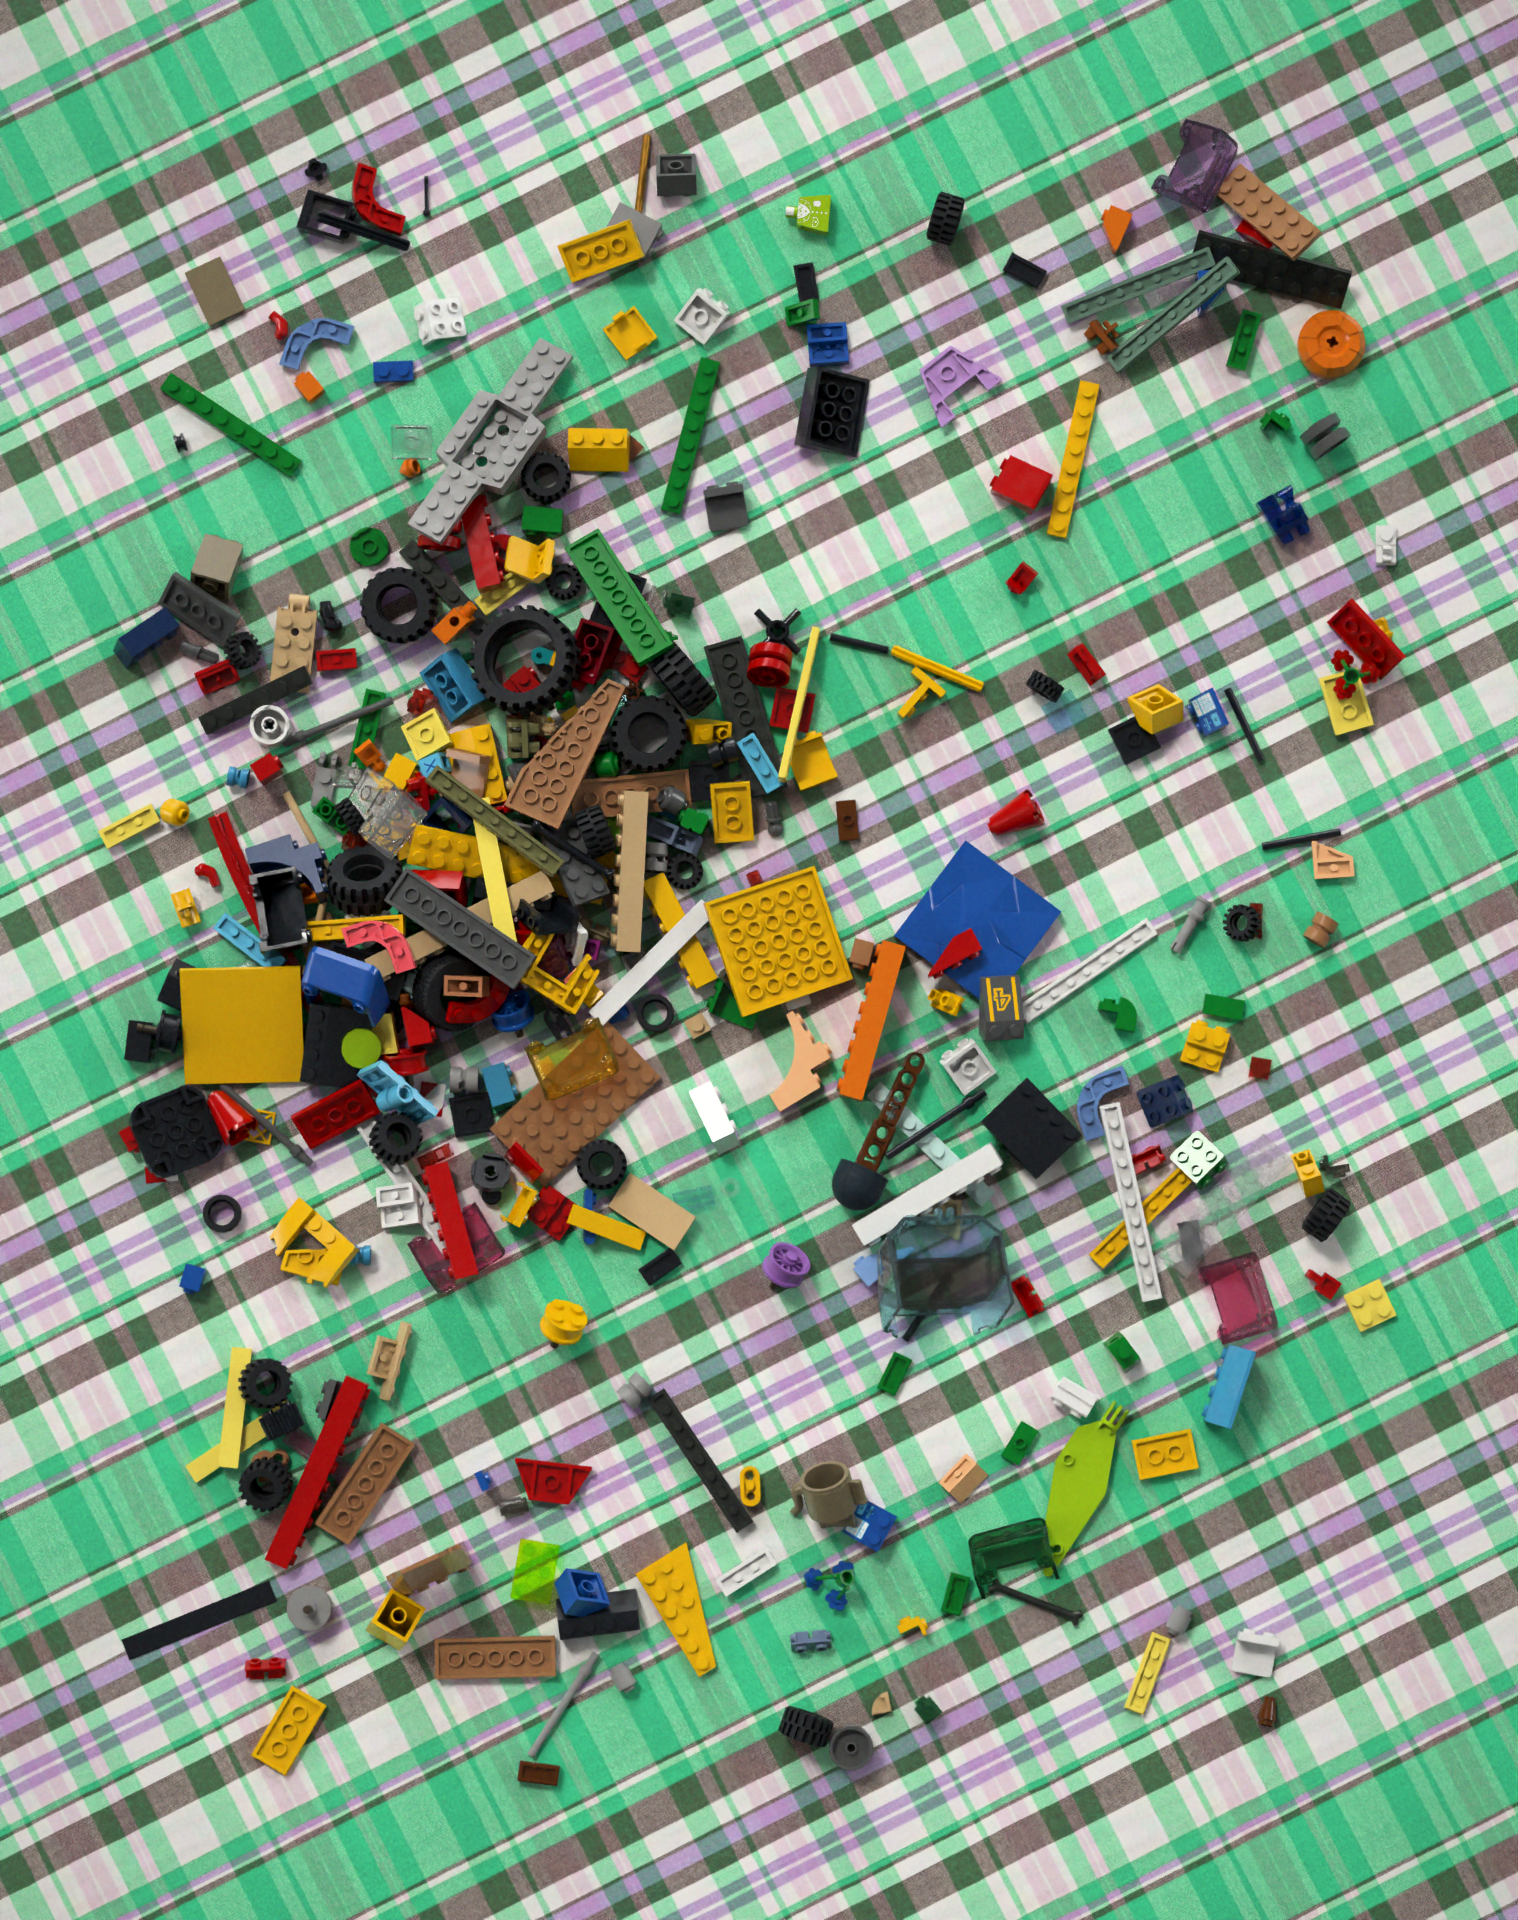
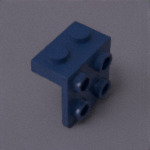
[1137,1075,1194,1128]

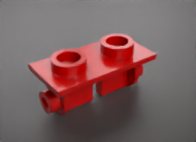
[1067,643,1106,686]
[1131,1144,1166,1175]
[1009,1275,1045,1318]
[244,1657,287,1680]

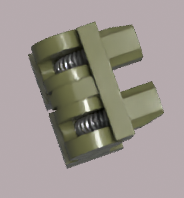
[506,714,540,758]

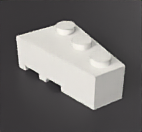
[689,1082,740,1155]

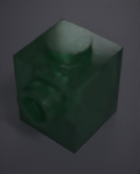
[664,593,695,620]
[914,1695,942,1725]

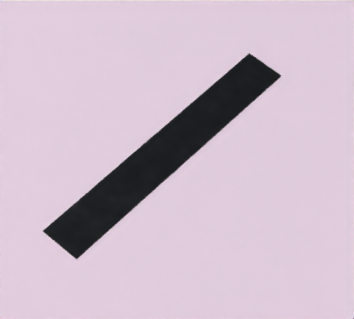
[122,1581,277,1660]

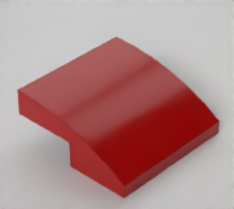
[504,1142,544,1185]

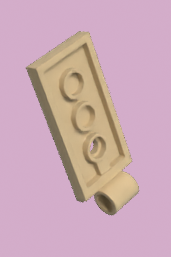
[270,594,318,693]

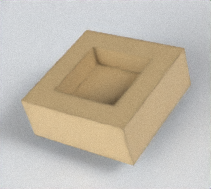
[684,1012,711,1040]

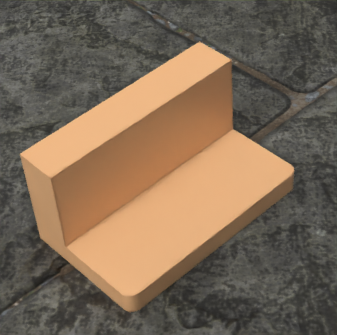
[939,1454,988,1503]

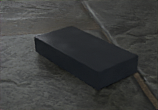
[1003,252,1047,289]
[793,262,819,303]
[638,1248,682,1286]

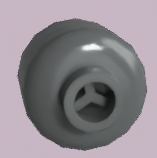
[656,786,688,815]

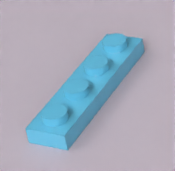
[213,913,287,967]

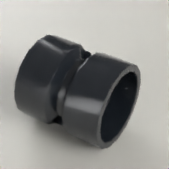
[706,736,740,769]

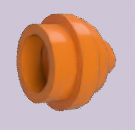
[399,458,421,478]

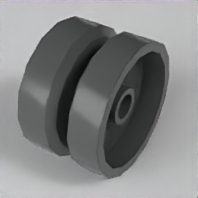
[1299,412,1351,460]
[829,1724,873,1771]

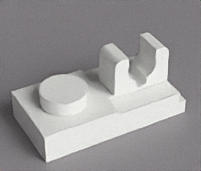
[1375,525,1396,566]

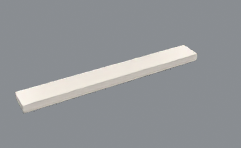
[589,899,709,1026]
[1022,918,1158,1024]
[355,1117,445,1254]

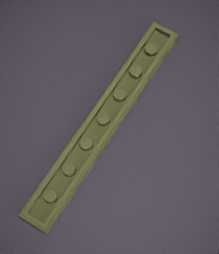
[425,765,565,878]

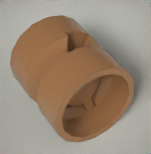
[1303,911,1339,949]

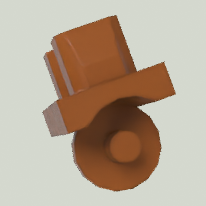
[1084,320,1119,355]

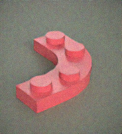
[341,920,417,974]

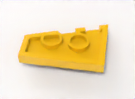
[280,1248,343,1286]

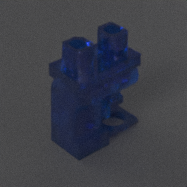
[1255,485,1310,546]

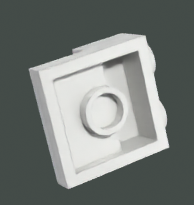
[673,288,731,345]
[939,1038,996,1096]

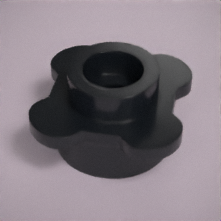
[305,158,327,181]

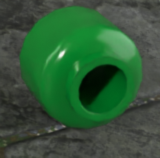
[591,751,622,778]

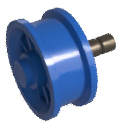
[490,989,535,1038]

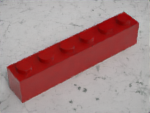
[461,493,505,594]
[421,1161,479,1285]

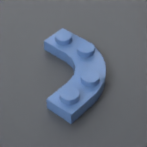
[279,318,355,371]
[1077,1065,1129,1142]

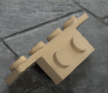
[366,1321,412,1401]

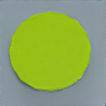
[341,1028,381,1068]

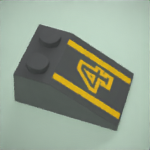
[979,975,1024,1041]

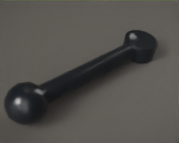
[423,176,431,217]

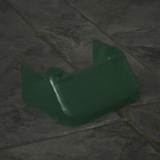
[968,1518,1060,1599]

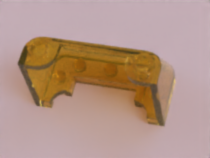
[524,1017,620,1101]

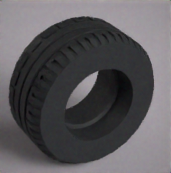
[412,953,488,1032]

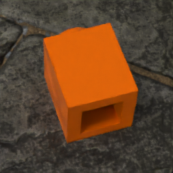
[294,371,325,405]

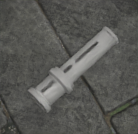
[1169,895,1213,954]

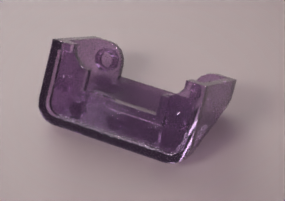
[1151,119,1238,213]

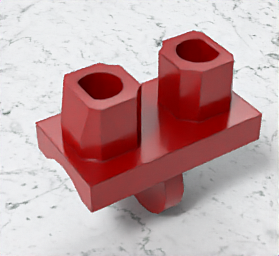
[406,772,439,812]

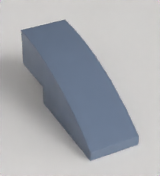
[646,814,704,857]

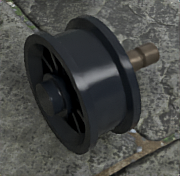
[136,1010,183,1056]

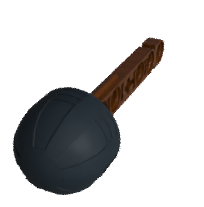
[832,1052,925,1210]

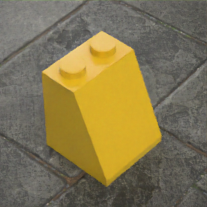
[365,1588,426,1651]

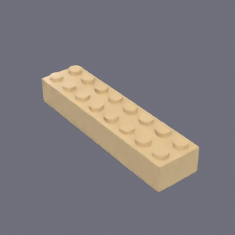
[610,790,649,952]

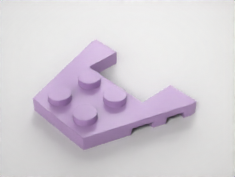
[919,345,1002,428]

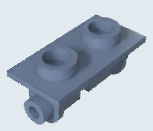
[790,1629,831,1653]

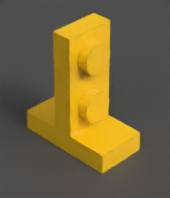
[897,666,946,719]

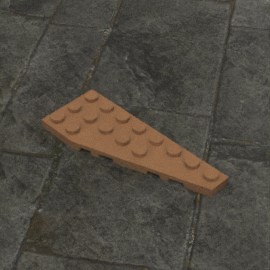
[504,679,626,831]

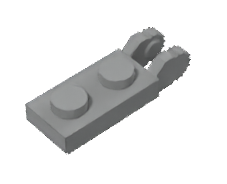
[310,751,338,807]

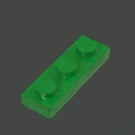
[1226,309,1262,372]

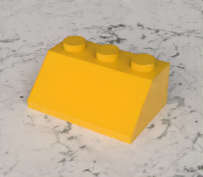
[568,428,630,472]

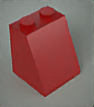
[989,455,1053,515]

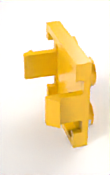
[602,306,658,361]
[500,1181,538,1228]

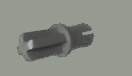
[180,640,219,665]

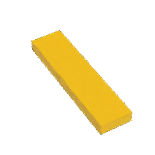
[567,1204,646,1251]

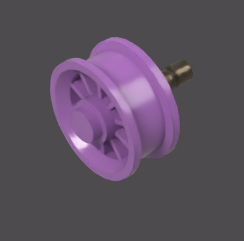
[762,1242,810,1290]

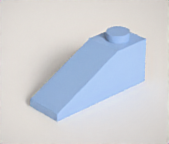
[853,1245,914,1287]

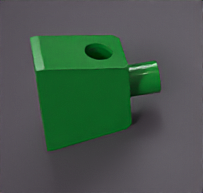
[1103,1331,1141,1374]

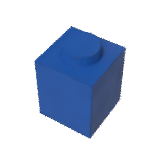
[179,1263,207,1295]

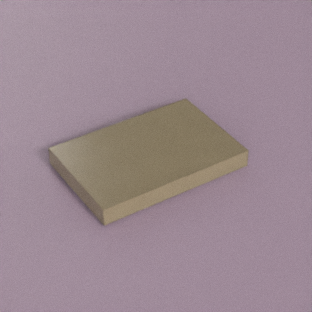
[185,257,246,327]

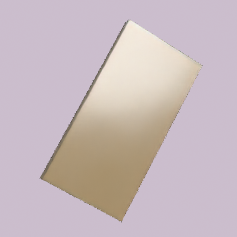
[608,1173,697,1250]

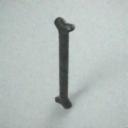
[988,1577,1083,1626]

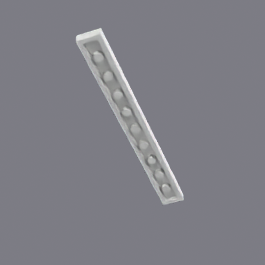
[1099,1102,1162,1302]

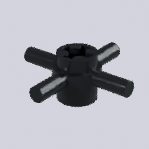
[754,608,801,655]

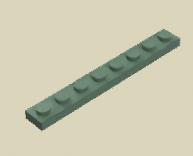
[1061,247,1216,324]
[1107,256,1240,373]

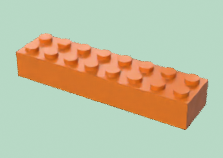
[836,940,906,1102]

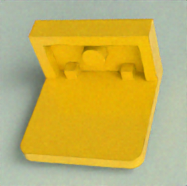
[504,536,555,584]

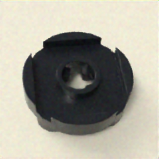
[471,1153,511,1192]

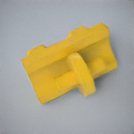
[170,888,201,928]
[928,988,965,1017]

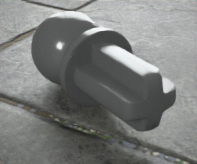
[765,801,783,837]

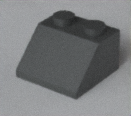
[656,153,697,197]

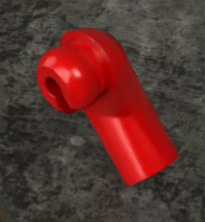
[194,863,221,888]

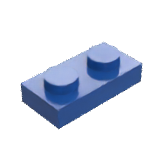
[373,360,414,383]
[474,1470,493,1492]

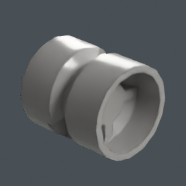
[645,842,668,873]
[450,1067,479,1093]
[616,1372,654,1409]

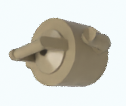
[790,1461,868,1529]

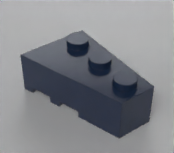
[113,607,180,669]

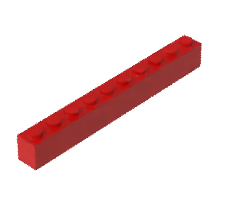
[265,1375,371,1569]

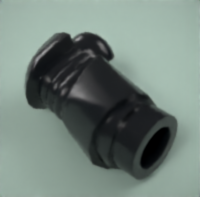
[319,601,342,633]

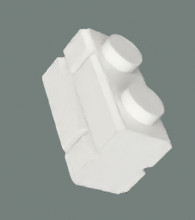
[1051,1376,1098,1419]

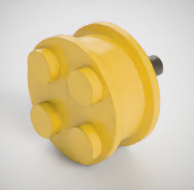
[539,1299,588,1348]

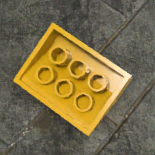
[437,723,508,807]

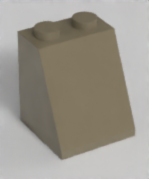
[190,534,243,604]

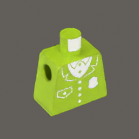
[786,195,831,236]

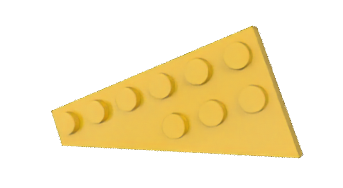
[635,1542,716,1677]

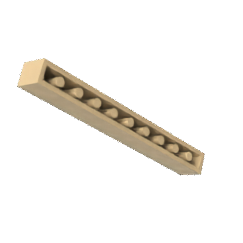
[364,871,555,982]

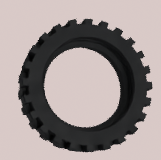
[469,605,581,717]

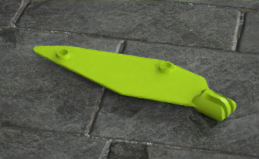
[1041,1400,1130,1577]

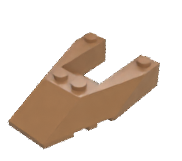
[386,1541,473,1597]

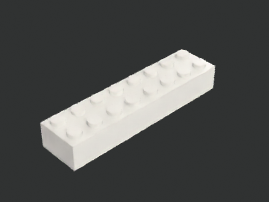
[852,1142,1004,1247]

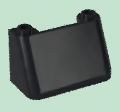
[248,866,313,959]

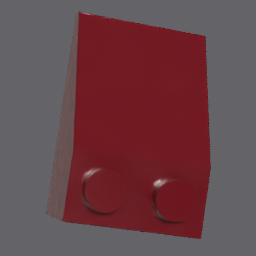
[575,618,622,685]

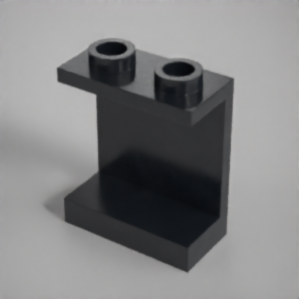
[516,895,581,935]

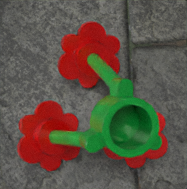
[1331,650,1381,700]

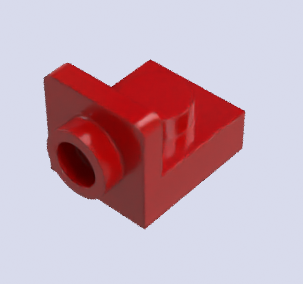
[118,1126,140,1154]

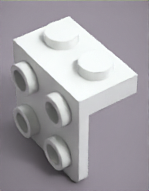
[414,298,467,346]
[1232,1628,1280,1677]

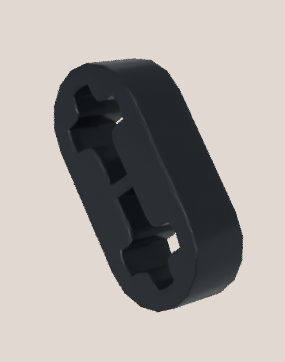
[544,1008,572,1043]

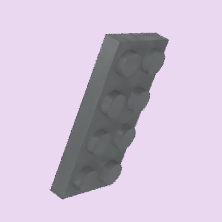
[158,572,241,647]

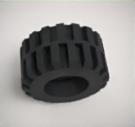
[926,191,965,246]
[521,451,571,504]
[575,804,616,859]
[369,1111,423,1166]
[576,1139,627,1190]
[1302,1188,1351,1243]
[238,1358,293,1409]
[238,1457,293,1512]
[778,1706,834,1747]

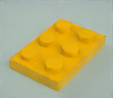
[710,781,754,844]
[1131,1429,1199,1480]

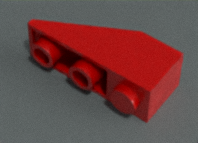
[928,928,982,979]

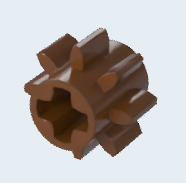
[622,680,644,702]

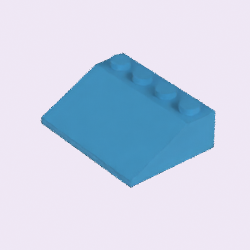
[1201,1344,1256,1429]

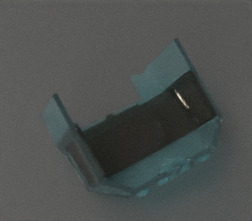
[877,1207,1014,1338]

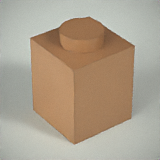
[849,938,874,970]

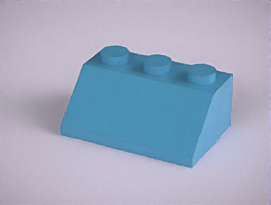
[420,648,487,723]

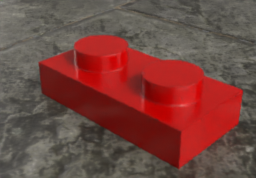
[316,648,358,672]

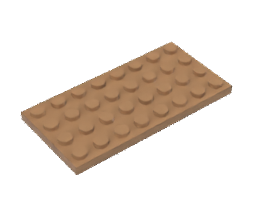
[489,1022,661,1186]

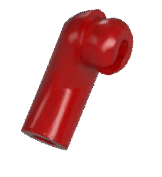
[268,311,288,340]

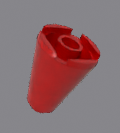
[987,789,1045,836]
[207,1090,259,1146]

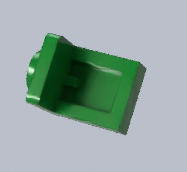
[1260,410,1292,434]

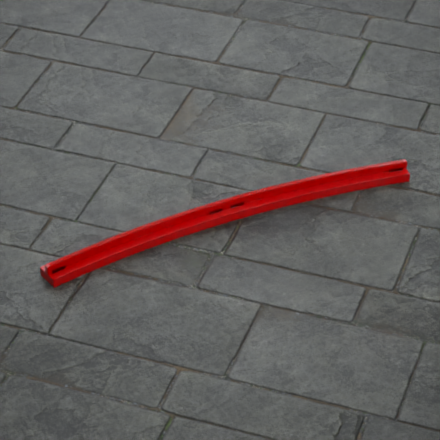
[208,812,378,1098]

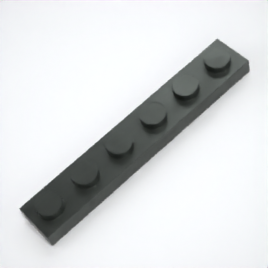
[399,539,491,636]
[198,665,314,735]

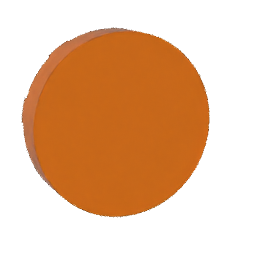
[1297,310,1366,379]

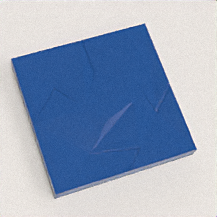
[894,840,1062,1000]

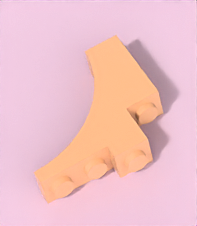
[769,1011,832,1112]

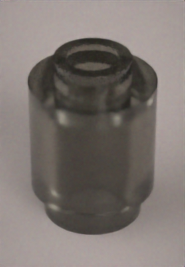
[499,1496,529,1520]

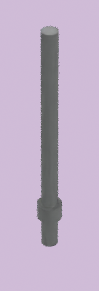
[282,697,394,747]
[219,1083,314,1167]

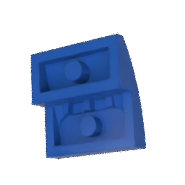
[807,322,849,367]

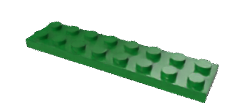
[564,528,674,667]

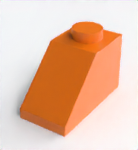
[1101,205,1133,254]

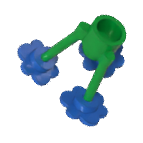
[804,1561,855,1611]

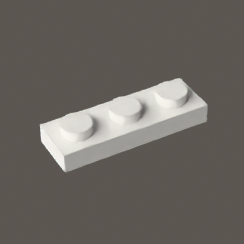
[715,1547,776,1597]

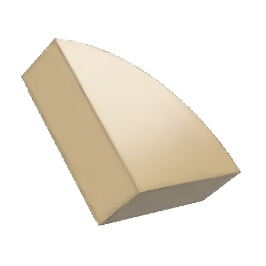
[872,1691,892,1716]

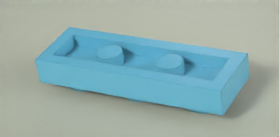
[736,732,784,794]

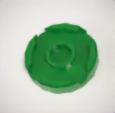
[349,527,389,567]

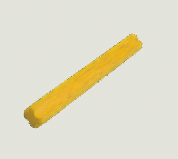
[891,645,984,692]

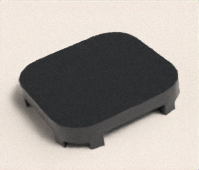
[129,1085,223,1178]

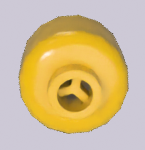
[160,799,190,826]

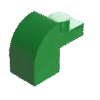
[1097,997,1137,1033]

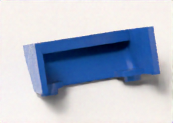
[301,946,391,1027]

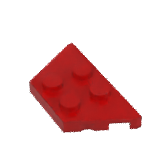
[515,1458,592,1505]

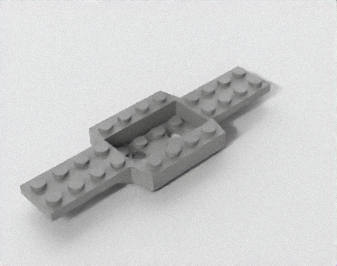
[407,338,573,545]

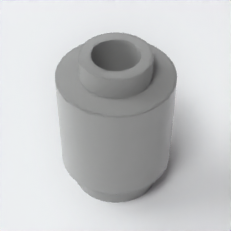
[1165,1605,1192,1637]
[609,1662,637,1694]

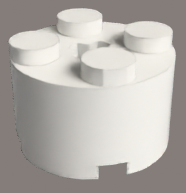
[250,705,291,747]

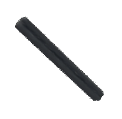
[316,211,410,251]

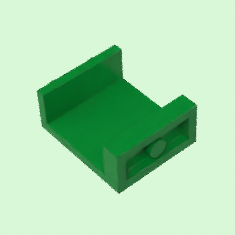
[706,978,760,1030]

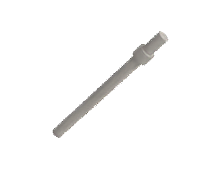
[527,1652,599,1758]

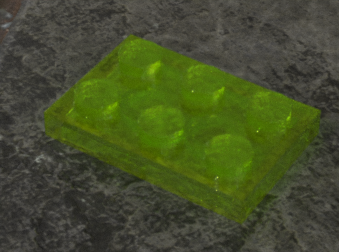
[510,1538,560,1605]

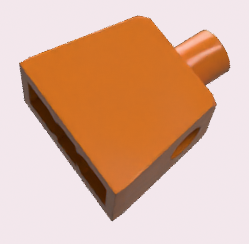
[431,601,477,644]

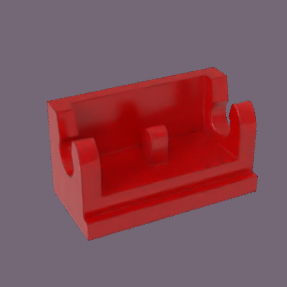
[194,659,241,696]

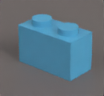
[481,1062,518,1108]

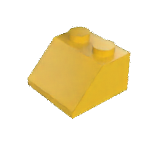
[1127,684,1183,734]

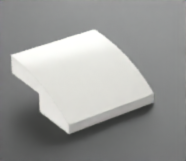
[376,1182,422,1229]

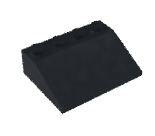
[794,366,870,457]
[300,1000,373,1088]
[981,1078,1082,1179]

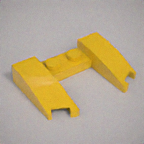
[520,931,600,1014]
[270,1197,360,1288]

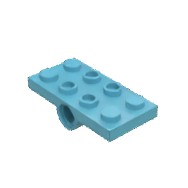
[357,1060,439,1124]

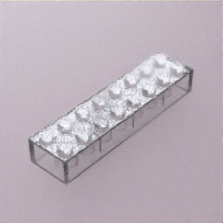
[1154,1133,1293,1279]

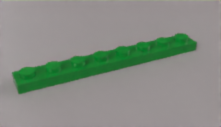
[661,357,720,515]
[160,373,302,478]

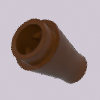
[1257,1696,1276,1727]

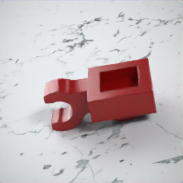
[1304,1269,1342,1300]

